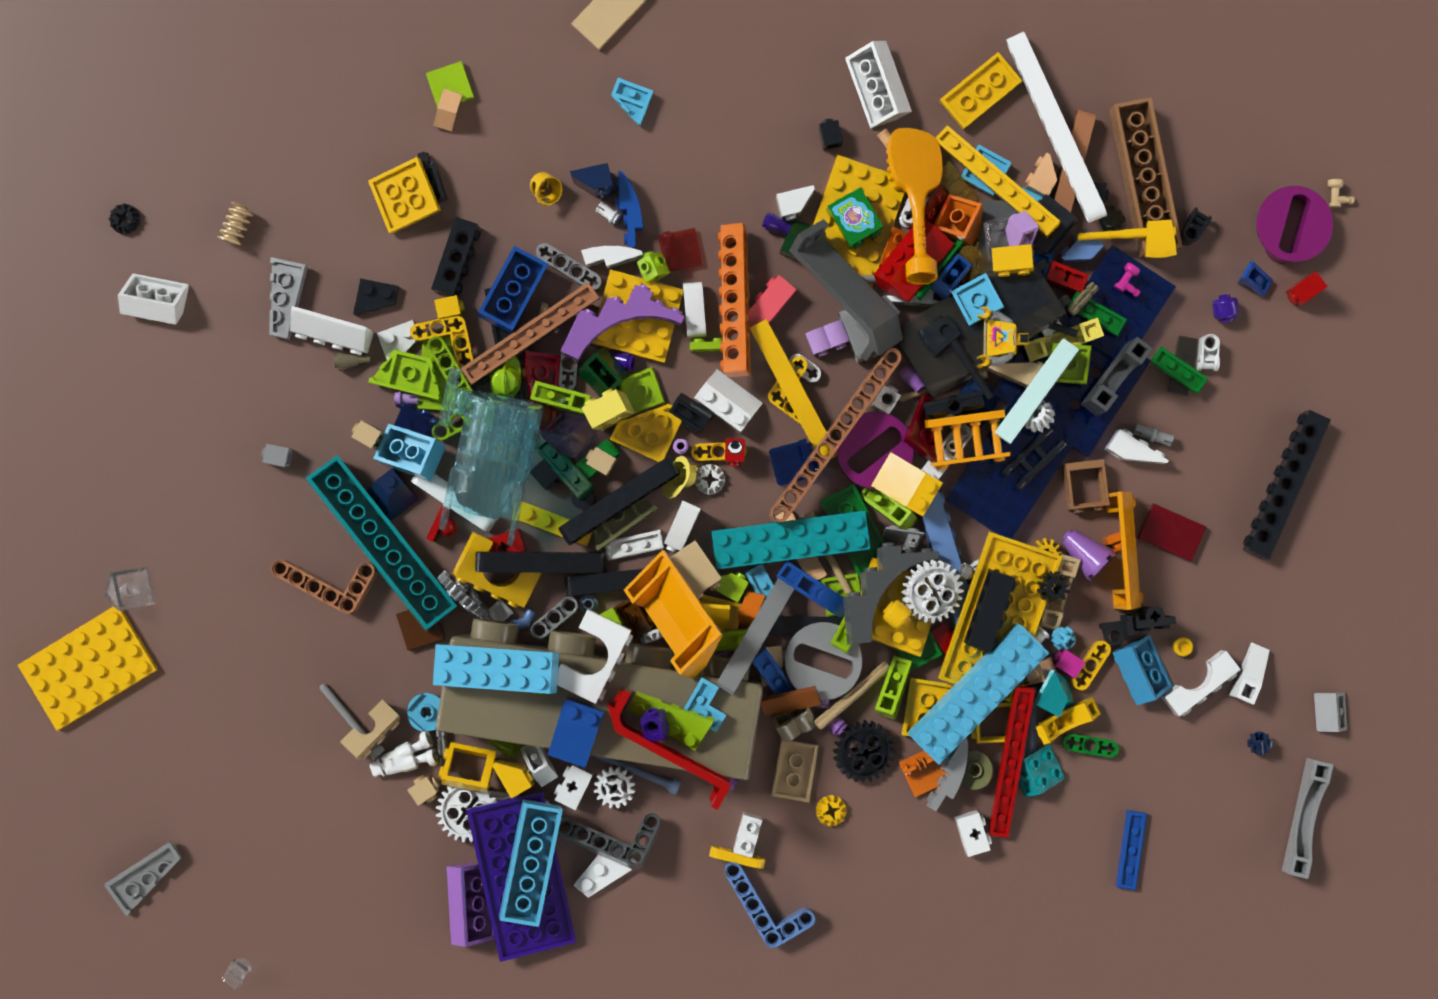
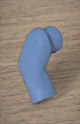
[509,608,536,631]

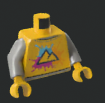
[976,306,1029,368]

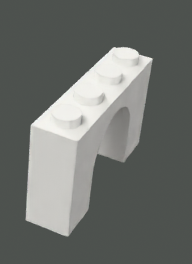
[557,609,633,704]

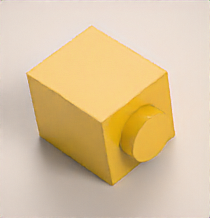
[434,295,465,319]

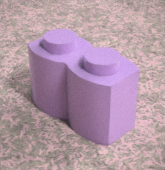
[805,320,849,358]

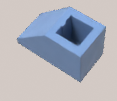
[1058,230,1104,263]

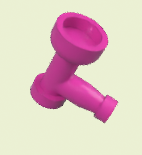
[1114,263,1141,297]

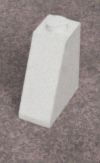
[664,501,701,553]

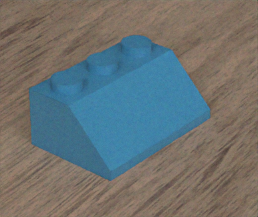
[1113,635,1173,705]

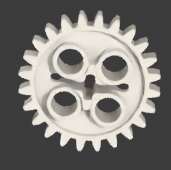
[901,560,964,623]
[436,778,497,842]

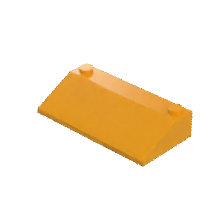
[1105,491,1143,610]
[624,550,723,679]

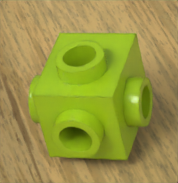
[637,251,670,283]

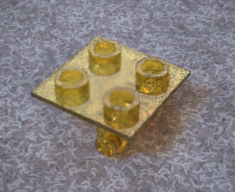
[958,242,981,284]

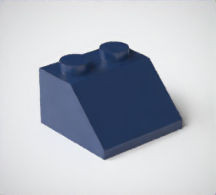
[570,163,615,199]

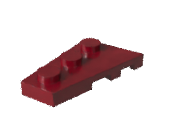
[903,394,939,462]

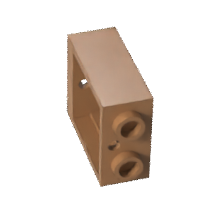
[1062,459,1110,513]

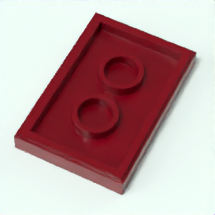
[1137,504,1207,562]

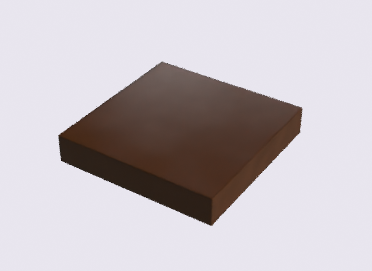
[396,610,445,651]

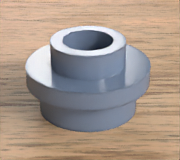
[579,595,598,613]

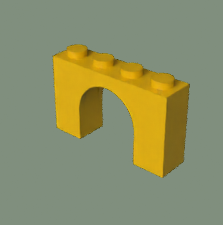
[452,532,541,608]

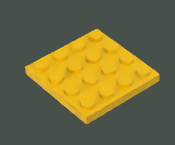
[591,269,684,363]
[861,558,939,657]

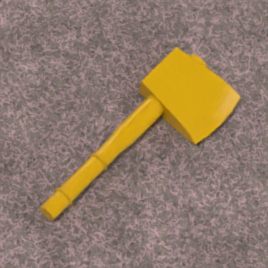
[1077,220,1177,258]

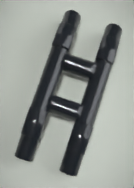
[1001,425,1068,492]

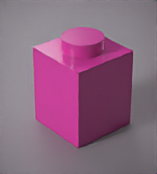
[1052,649,1086,678]

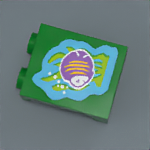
[826,187,884,249]

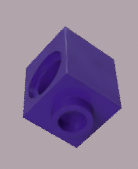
[640,708,670,741]

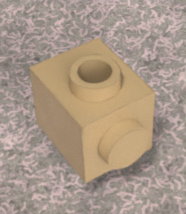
[407,775,440,806]

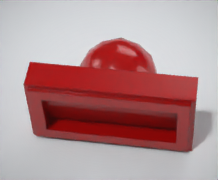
[426,504,457,542]

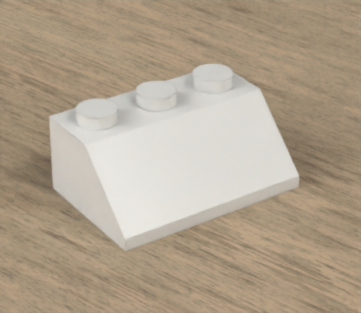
[118,273,189,325]
[694,369,763,433]

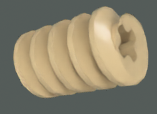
[217,202,253,245]

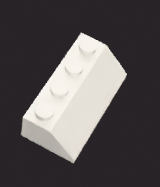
[845,41,912,129]
[290,306,374,356]

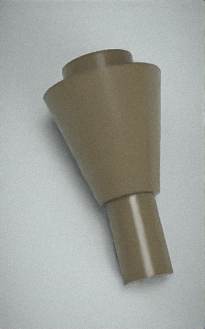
[334,352,370,371]

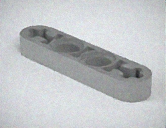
[536,243,602,291]

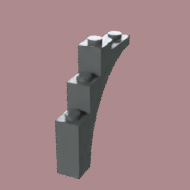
[843,543,939,645]

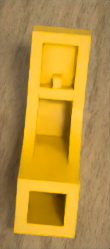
[1036,697,1101,745]

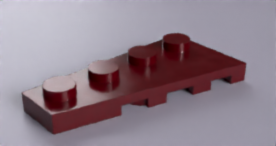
[523,351,561,432]

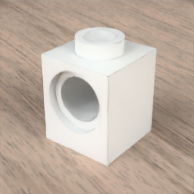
[871,385,901,414]

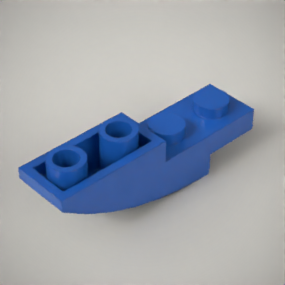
[615,171,643,249]
[776,560,845,618]

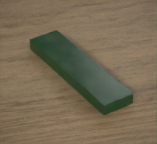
[534,436,595,501]

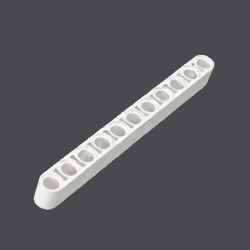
[1006,31,1107,223]

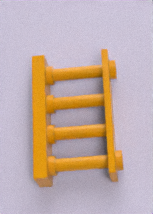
[925,410,1010,470]

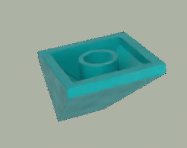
[1033,669,1075,717]

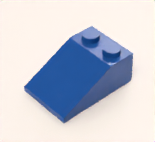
[548,697,605,768]

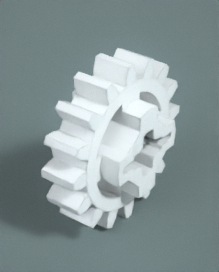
[594,766,636,809]

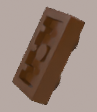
[616,599,656,639]

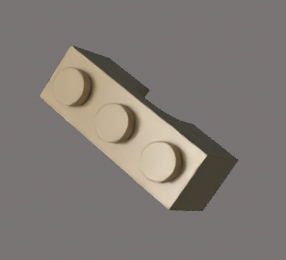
[340,700,400,761]

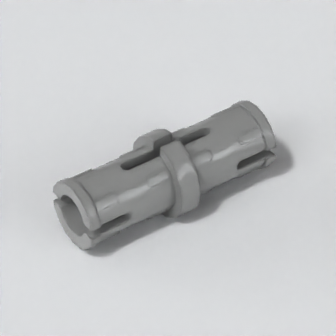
[1133,423,1174,447]

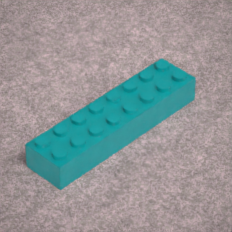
[711,511,870,569]

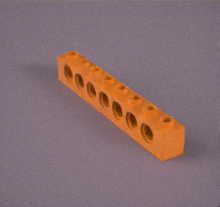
[718,223,751,378]

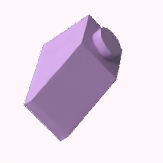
[1005,211,1039,246]

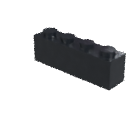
[964,569,1016,652]

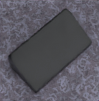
[669,393,713,433]

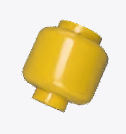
[882,600,911,629]

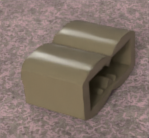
[772,708,816,742]

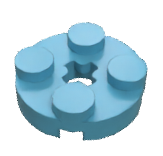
[407,692,440,731]

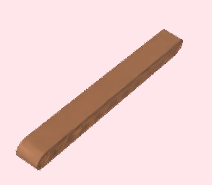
[769,348,901,523]

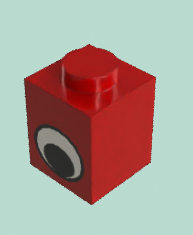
[725,438,745,467]

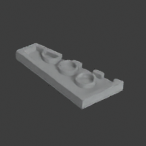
[269,257,308,340]
[104,841,182,916]

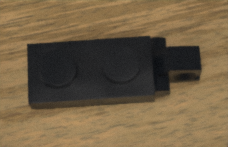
[417,151,448,204]

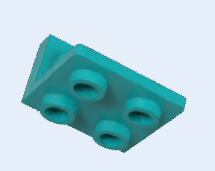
[1018,744,1065,797]

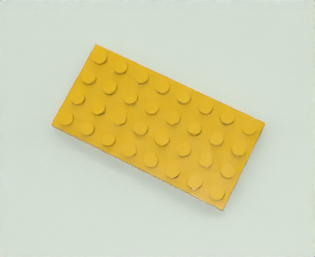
[938,532,1063,702]

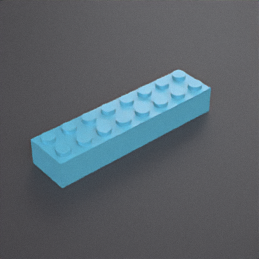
[907,623,1049,764]

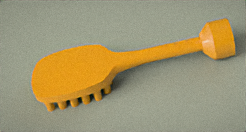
[886,128,943,285]

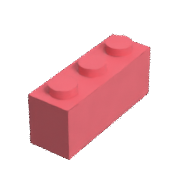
[749,275,797,327]

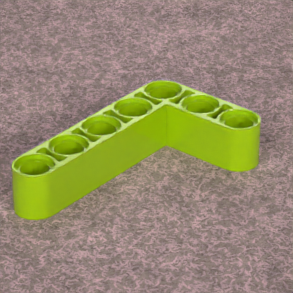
[427,336,484,440]

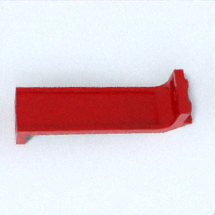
[607,687,731,810]

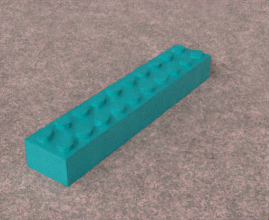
[306,455,457,632]

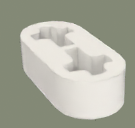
[789,354,821,383]

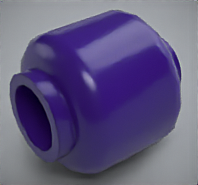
[1212,294,1239,322]

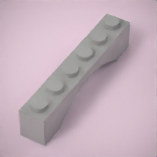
[1282,758,1334,879]

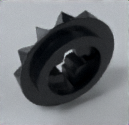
[108,203,140,234]

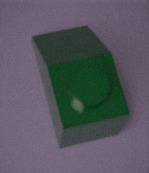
[780,219,811,262]

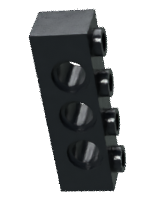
[431,217,481,297]

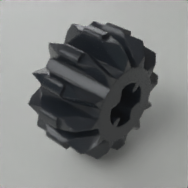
[1037,571,1070,604]

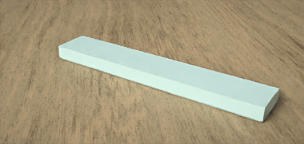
[994,338,1079,444]

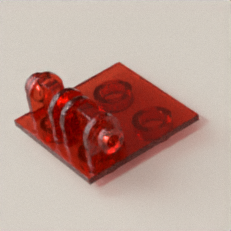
[924,183,948,224]
[658,228,703,272]

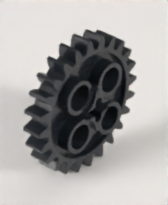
[833,720,895,783]

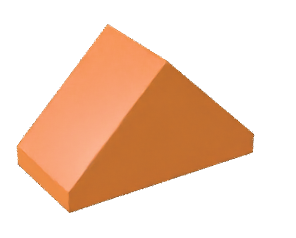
[738,591,766,629]

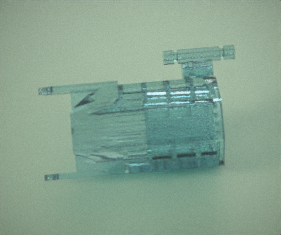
[438,367,544,546]

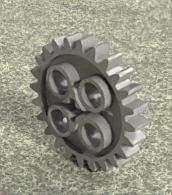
[438,570,491,619]

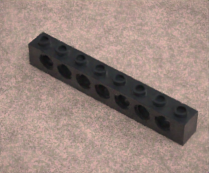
[1243,410,1331,560]

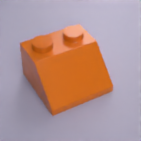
[934,194,983,247]

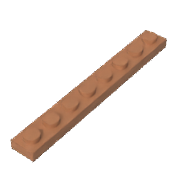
[460,282,600,385]

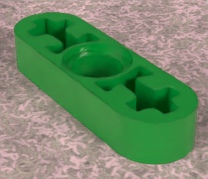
[1061,733,1119,758]

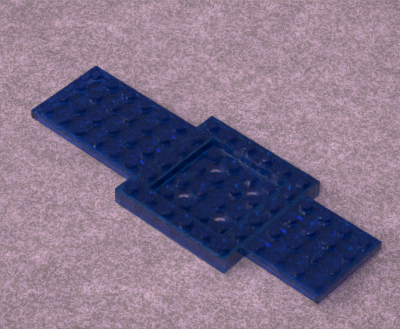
[945,245,1176,539]

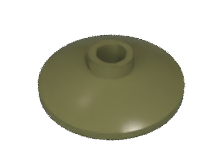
[961,751,993,790]

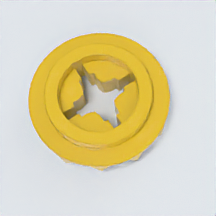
[816,795,847,826]

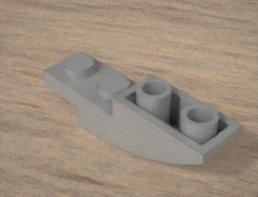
[926,738,968,812]

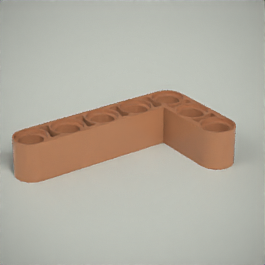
[271,560,378,614]

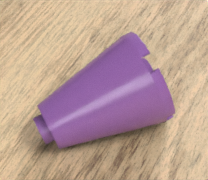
[1062,529,1116,582]

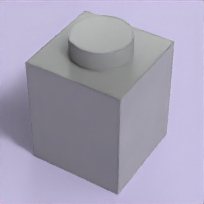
[261,444,293,468]

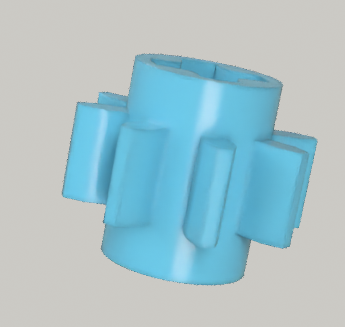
[1051,626,1076,650]

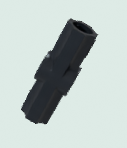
[924,390,985,419]

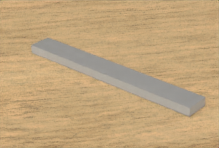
[715,578,794,695]

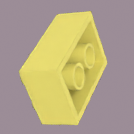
[582,388,635,431]

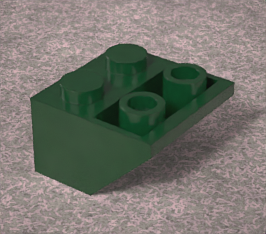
[578,347,630,398]

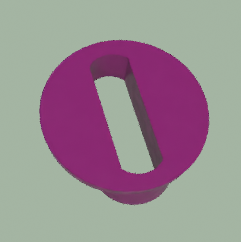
[1256,186,1333,264]
[837,412,914,489]

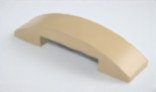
[1039,554,1081,630]

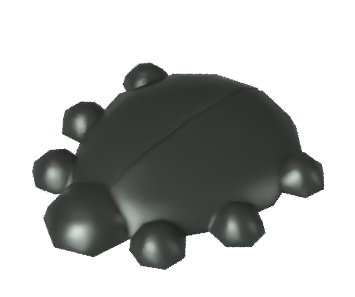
[1099,205,1125,231]

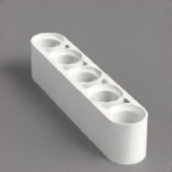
[411,473,499,533]

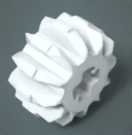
[1024,400,1055,433]

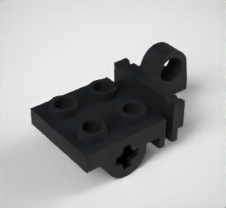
[1099,606,1176,645]

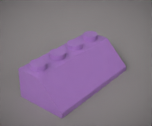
[447,862,495,947]

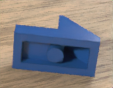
[1237,261,1273,297]

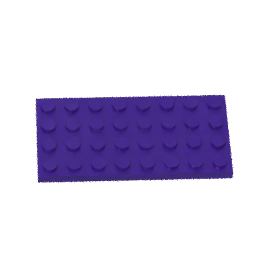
[466,790,576,962]

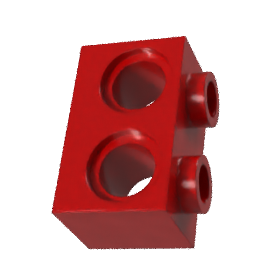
[1044,261,1089,295]

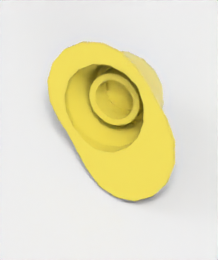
[662,456,698,498]

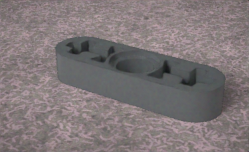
[559,337,579,391]

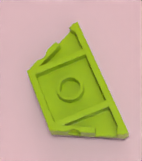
[368,349,441,400]

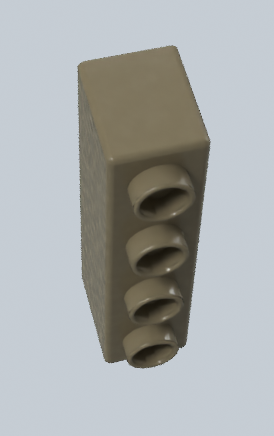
[435,618,763,780]

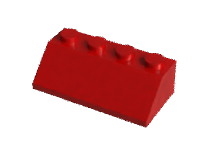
[874,220,954,303]

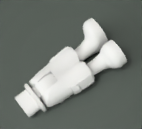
[369,731,439,777]

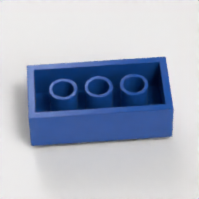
[477,246,548,334]

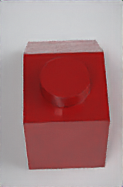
[1285,271,1328,306]

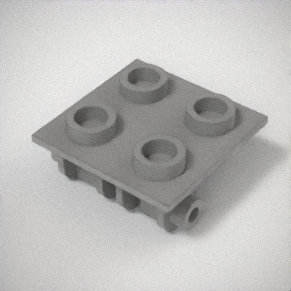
[882,526,924,553]

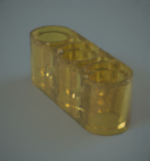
[939,161,979,203]

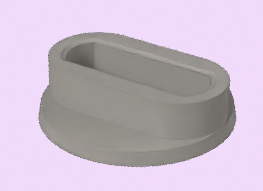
[785,622,862,700]

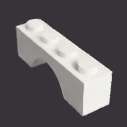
[1160,650,1241,716]

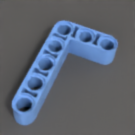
[725,861,815,948]

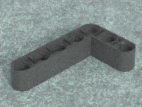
[558,813,661,870]

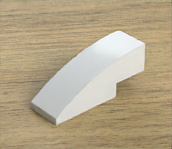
[581,246,643,269]

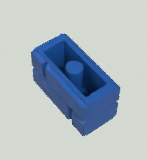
[930,254,973,300]

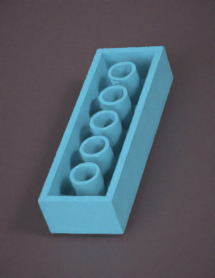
[433,644,559,694]
[499,799,563,927]

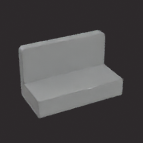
[1314,691,1347,732]

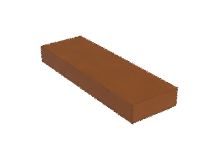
[761,686,821,716]

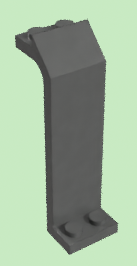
[789,219,903,361]

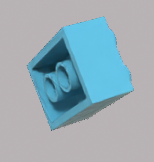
[373,423,446,481]

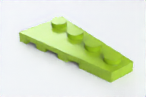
[626,691,715,751]

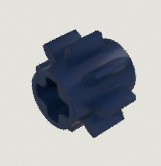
[1247,731,1273,755]

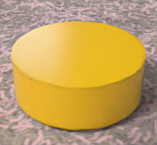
[1172,637,1193,656]

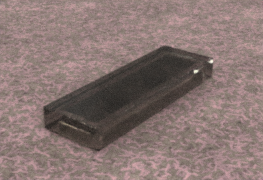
[1168,335,1199,396]

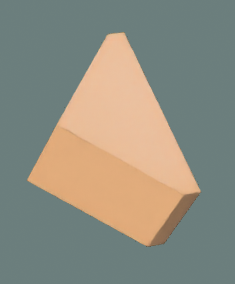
[433,89,462,132]

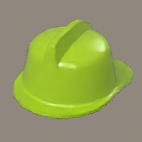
[490,356,521,399]

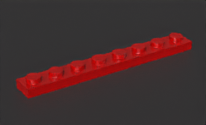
[988,686,1035,838]

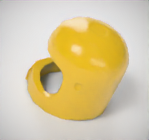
[530,172,562,206]

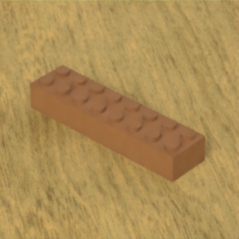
[1109,97,1182,258]

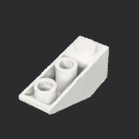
[1104,429,1169,464]
[1229,642,1270,705]

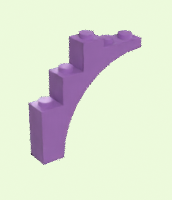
[561,284,685,362]

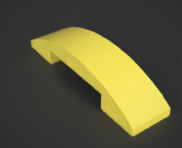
[1024,318,1104,362]

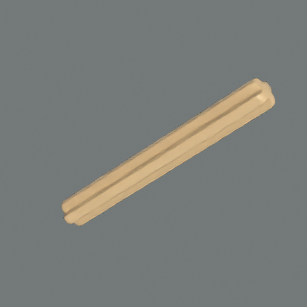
[814,662,890,730]

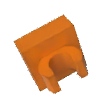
[1102,531,1122,552]

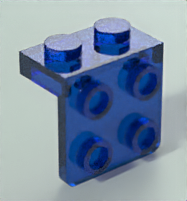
[769,439,817,486]

